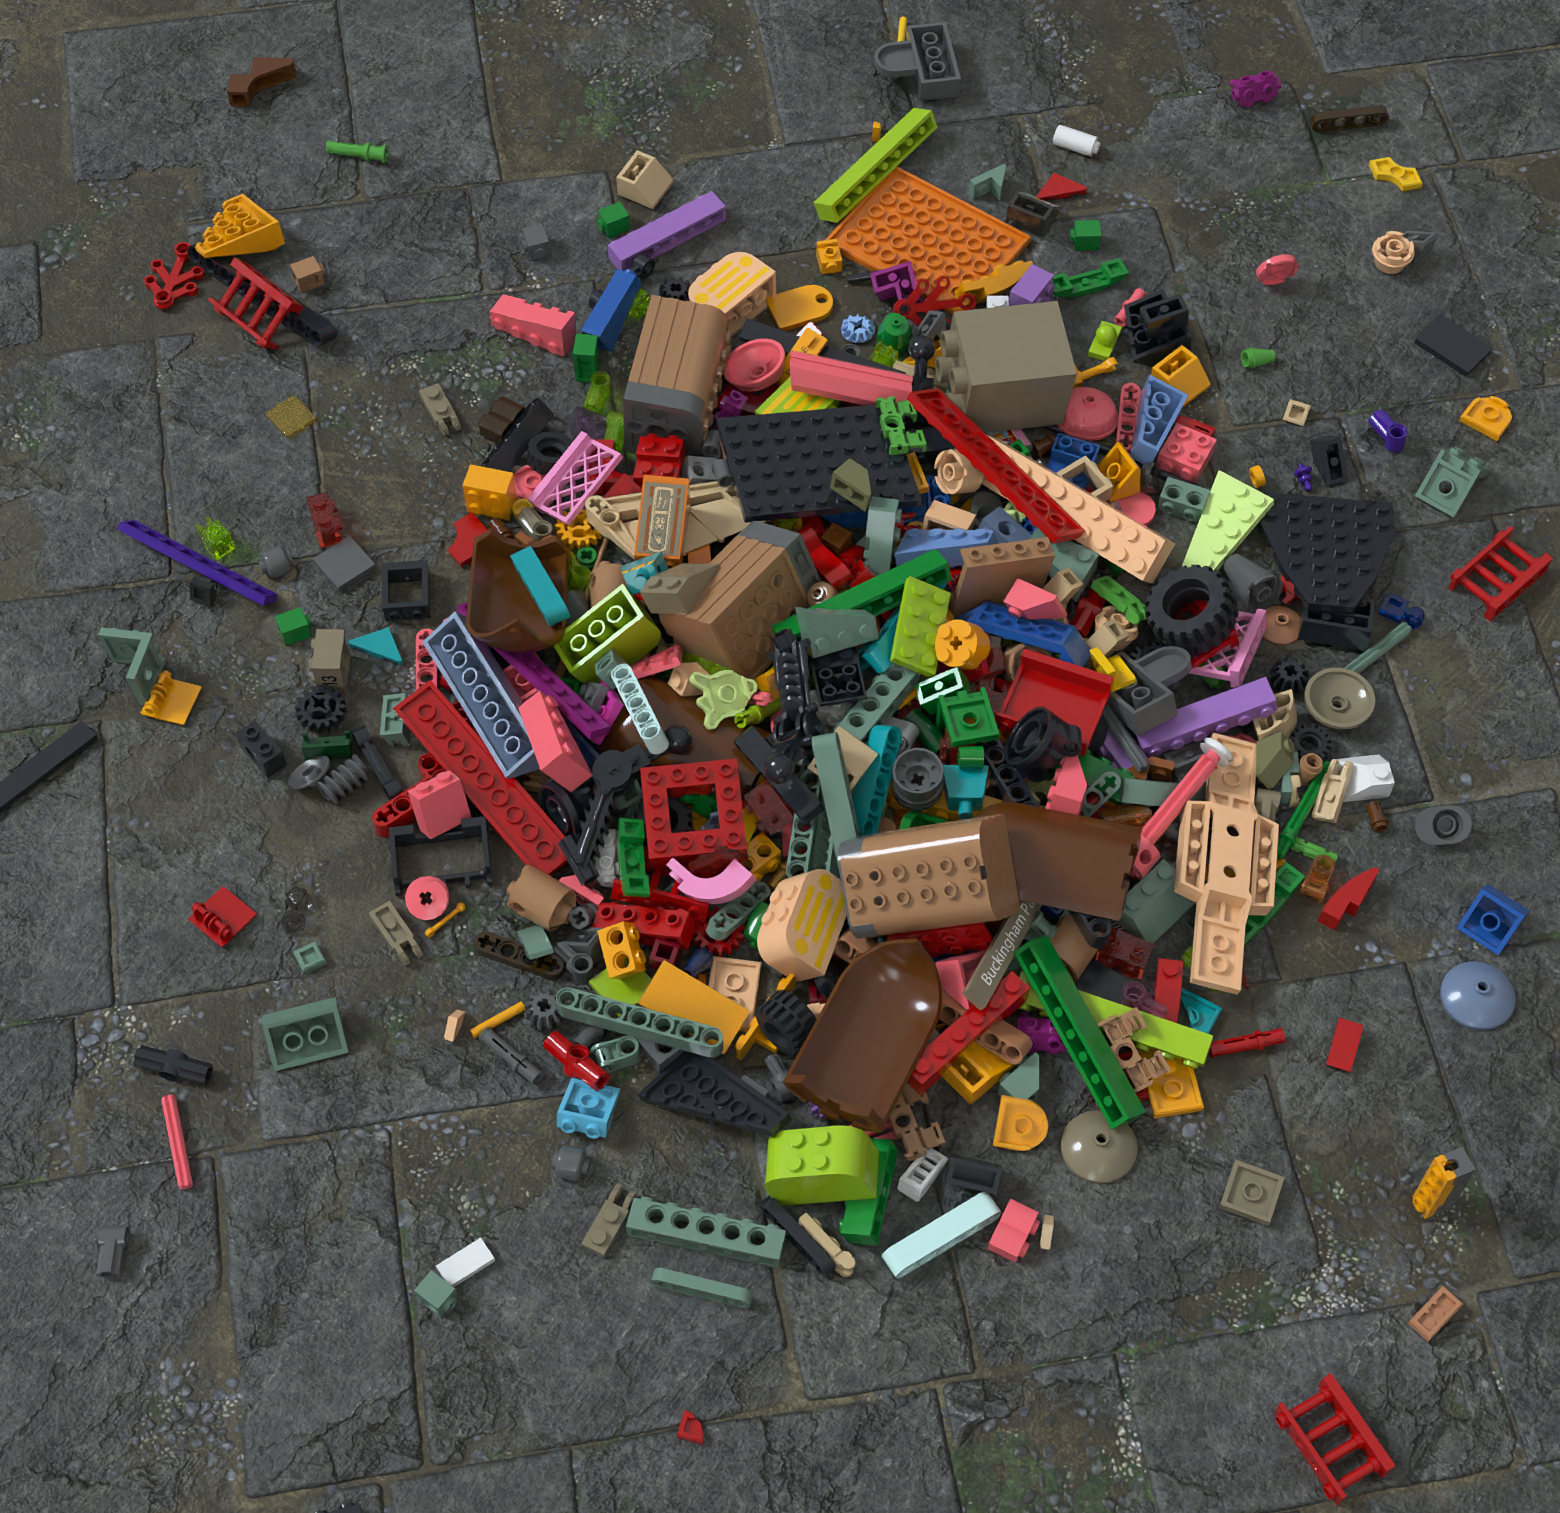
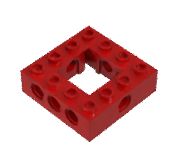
[640,758,747,869]

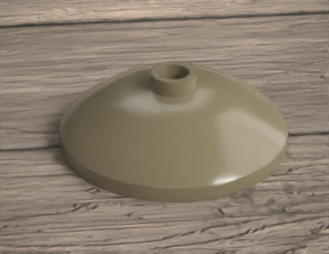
[1304,668,1375,729]
[1061,1110,1138,1184]

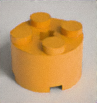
[935,620,990,670]

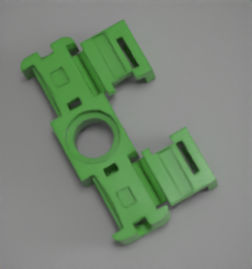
[876,396,927,455]

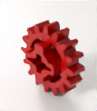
[692,905,744,957]

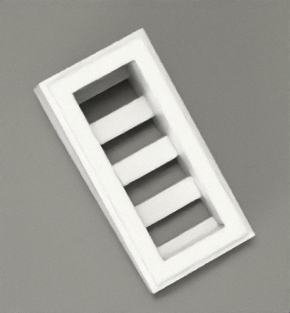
[897,1147,949,1202]

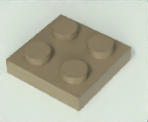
[1219,1159,1285,1226]

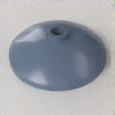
[1440,961,1516,1031]

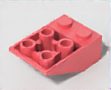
[1045,755,1087,815]

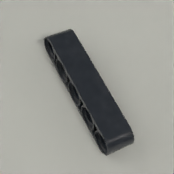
[480,397,554,472]
[733,726,825,825]

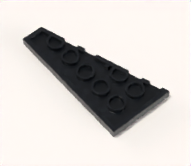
[638,1051,792,1137]

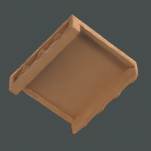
[948,537,1055,617]

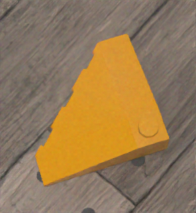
[195,194,285,258]

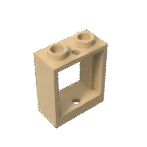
[1057,456,1113,502]

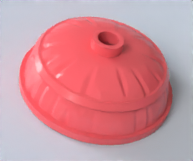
[724,339,785,392]
[1057,387,1118,441]

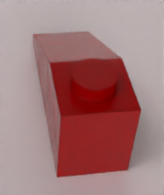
[1152,958,1183,1023]

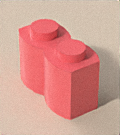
[988,1199,1041,1263]

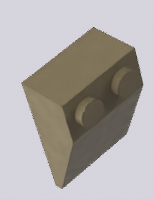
[640,563,720,614]

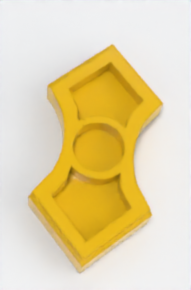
[1369,157,1423,192]

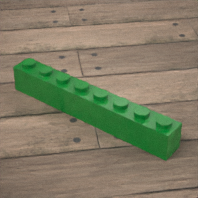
[771,549,952,642]
[1013,936,1146,1130]

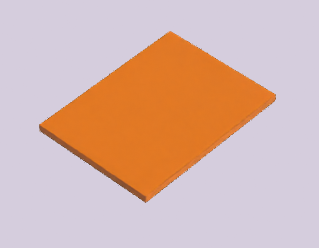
[825,167,1032,315]

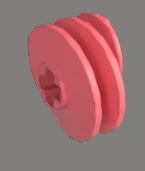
[405,876,450,920]

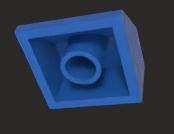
[1457,884,1530,955]

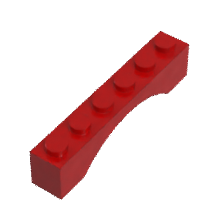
[907,971,1030,1096]

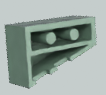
[863,496,902,576]
[1030,528,1099,602]
[795,607,879,658]

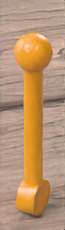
[425,902,466,938]

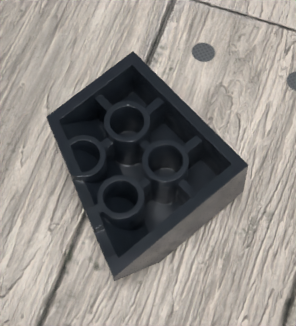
[1124,289,1192,367]

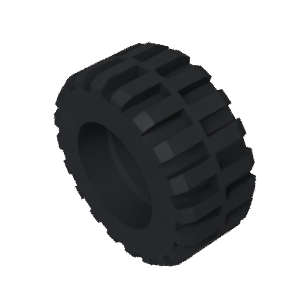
[1145,565,1239,655]

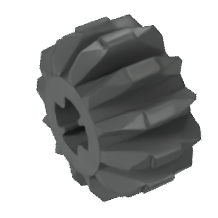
[524,989,566,1032]

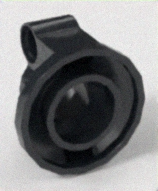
[1004,706,1082,783]
[539,777,611,839]

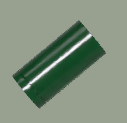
[903,707,950,755]

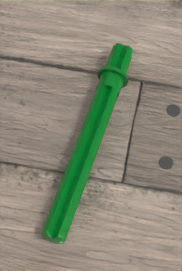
[1277,760,1330,860]

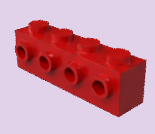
[592,902,696,950]

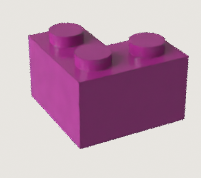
[870,261,923,313]

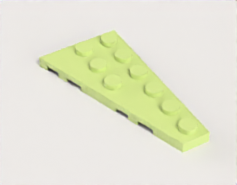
[1182,470,1274,571]

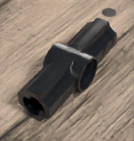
[133,1045,213,1086]

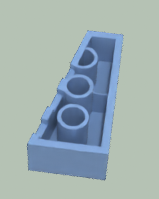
[894,528,996,570]

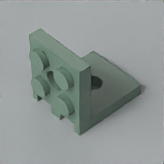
[1415,446,1490,517]
[98,628,166,705]

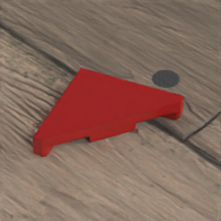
[1035,173,1087,203]

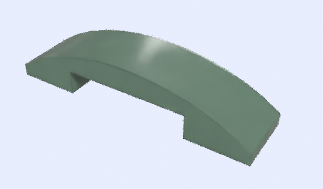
[1120,778,1206,806]

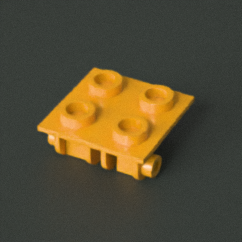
[140,671,202,725]

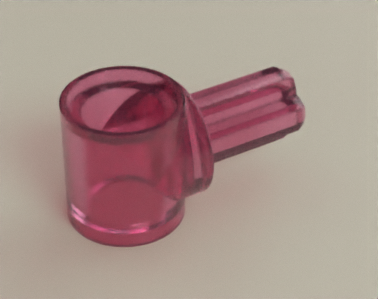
[1121,981,1168,1019]

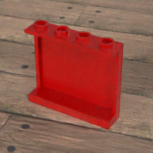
[995,649,1114,757]

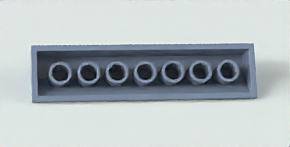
[422,612,540,779]

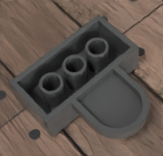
[874,22,961,101]
[1089,646,1192,736]

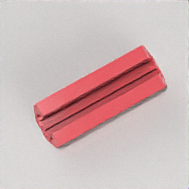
[790,350,913,406]

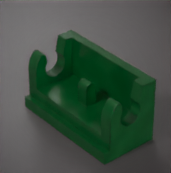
[301,730,352,761]

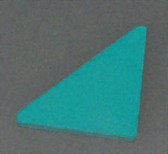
[348,627,403,666]
[1180,987,1222,1034]

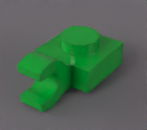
[680,792,718,820]

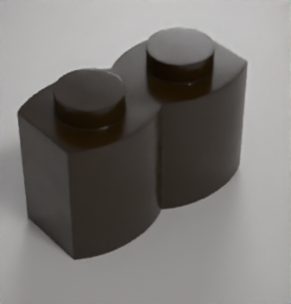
[478,396,525,443]

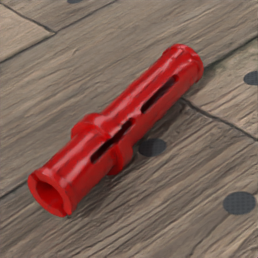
[1209,1028,1285,1058]

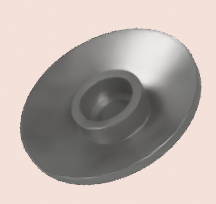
[288,756,330,789]

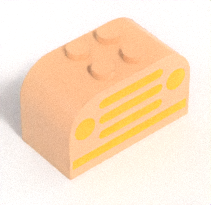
[688,252,776,337]
[757,869,847,982]

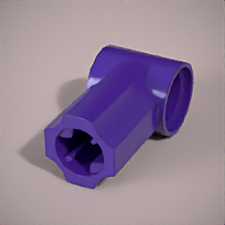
[1368,409,1408,452]

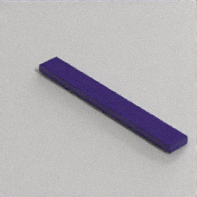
[117,519,278,606]

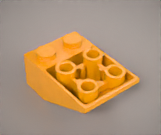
[942,1042,1017,1105]

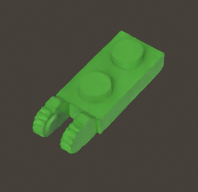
[1090,575,1147,625]

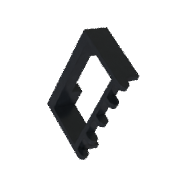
[389,816,493,896]

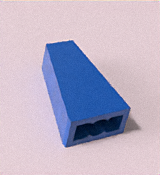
[581,269,642,352]

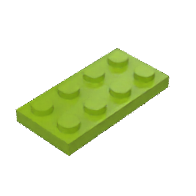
[890,576,951,678]

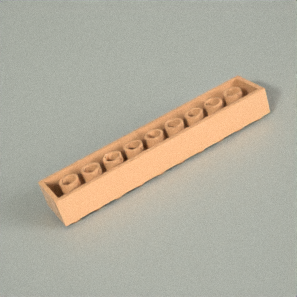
[982,435,1176,584]

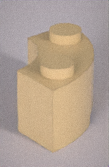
[1253,689,1297,741]

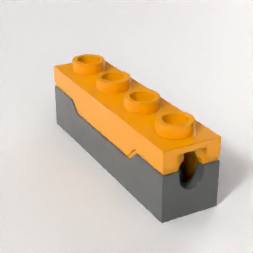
[1412,1146,1476,1219]

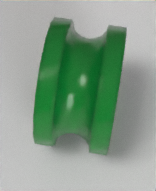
[577,547,597,570]

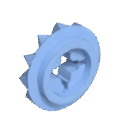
[841,314,875,343]

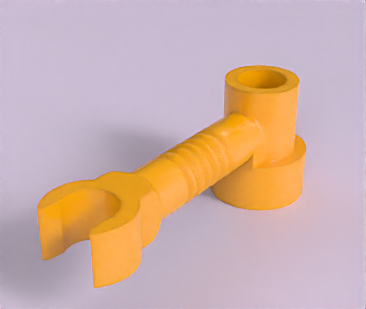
[1073,357,1118,389]

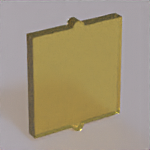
[265,395,317,439]

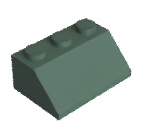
[1115,859,1196,949]
[262,997,349,1071]

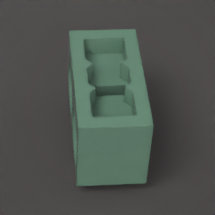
[1157,477,1210,523]

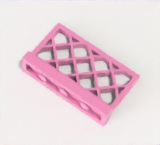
[528,431,623,526]
[1189,609,1267,688]

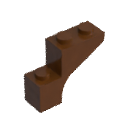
[227,57,297,107]

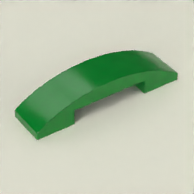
[1052,258,1129,297]
[618,818,650,897]
[1244,862,1305,946]

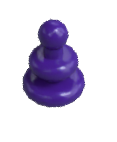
[1294,463,1312,492]

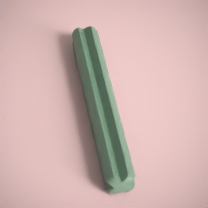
[1344,622,1412,674]

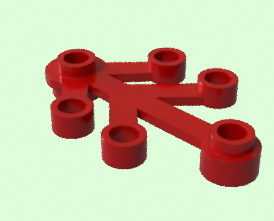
[144,242,205,309]
[893,276,976,330]

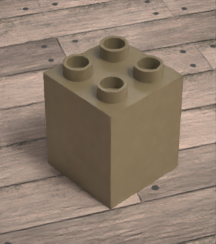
[935,301,1077,433]

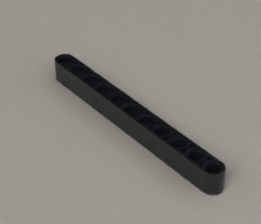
[973,739,1111,949]

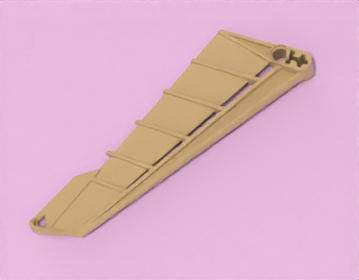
[585,481,770,559]

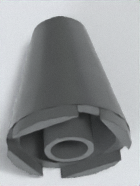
[1223,554,1283,613]

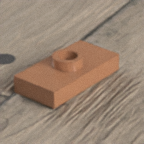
[1408,1286,1463,1342]

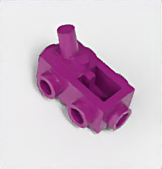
[1230,71,1281,107]
[713,390,748,430]
[1015,1011,1067,1054]

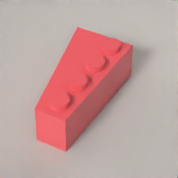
[490,294,577,357]
[518,690,593,792]

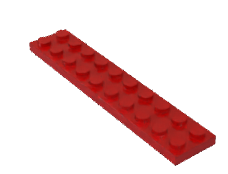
[907,388,1085,544]
[393,680,568,876]

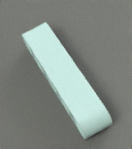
[611,664,669,754]
[882,1191,1002,1278]

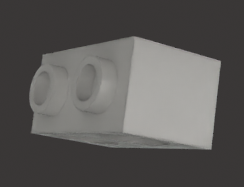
[680,456,721,485]

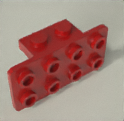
[887,922,993,958]

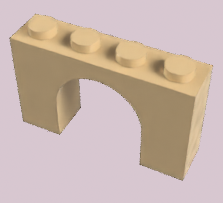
[1043,567,1129,669]

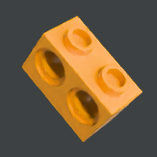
[726,832,781,882]
[597,922,646,979]

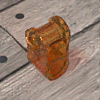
[1298,854,1335,904]

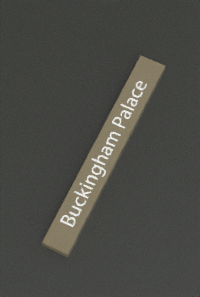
[962,900,1042,1010]

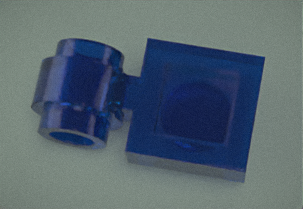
[1378,593,1425,629]

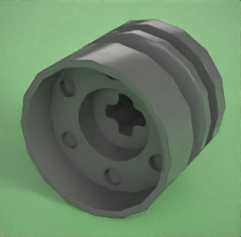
[892,748,943,811]

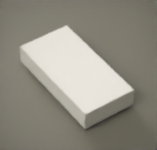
[436,1238,495,1287]

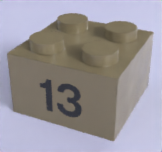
[309,629,351,694]

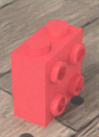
[1156,423,1217,483]
[408,770,472,839]

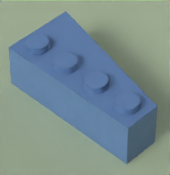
[1130,375,1188,467]

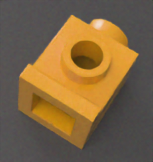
[816,239,842,275]

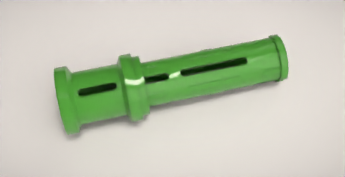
[326,140,389,163]

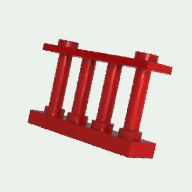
[208,257,303,350]
[1448,526,1553,622]
[611,846,722,923]
[1274,1373,1395,1506]

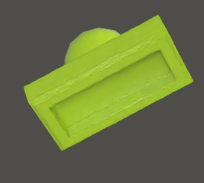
[1088,321,1122,361]

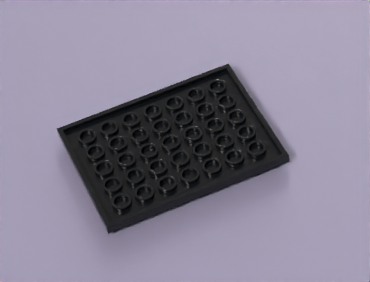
[716,405,922,523]

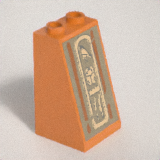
[634,475,691,571]

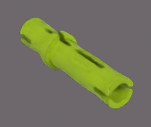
[734,697,781,728]

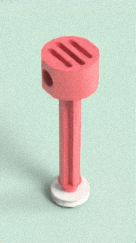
[1126,738,1234,880]

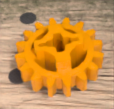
[555,507,603,550]

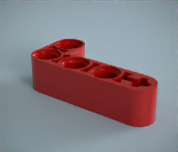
[796,523,853,590]
[372,753,445,838]

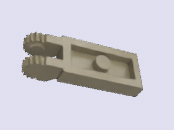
[419,383,461,436]
[368,901,423,966]
[581,1183,637,1258]

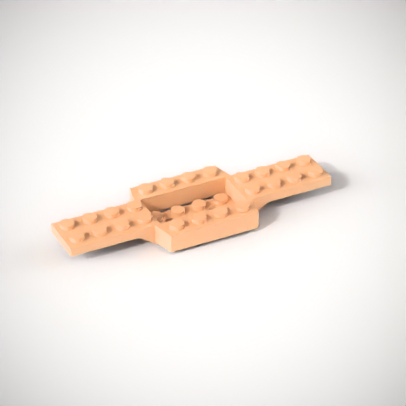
[1174,733,1279,995]

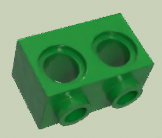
[573,334,600,383]

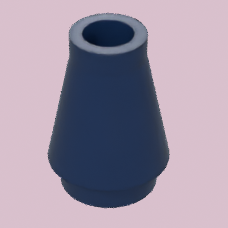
[682,947,713,978]

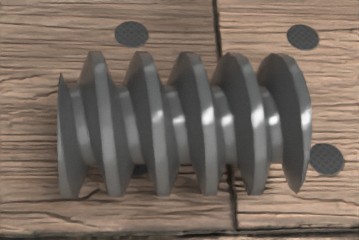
[315,755,369,804]

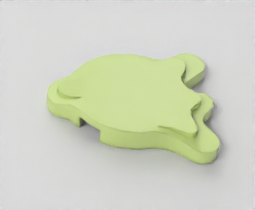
[689,670,757,730]

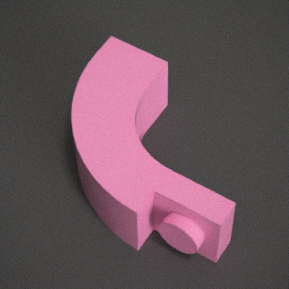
[666,858,757,904]

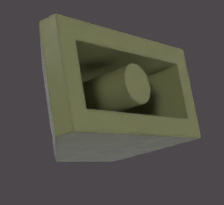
[830,458,871,512]
[1256,731,1295,789]

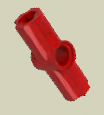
[1070,588,1107,638]
[543,1030,610,1092]

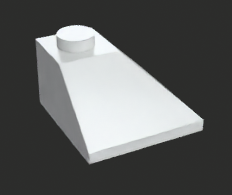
[1337,754,1395,802]

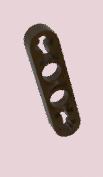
[1310,105,1389,132]
[474,932,564,980]

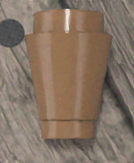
[1299,753,1323,785]

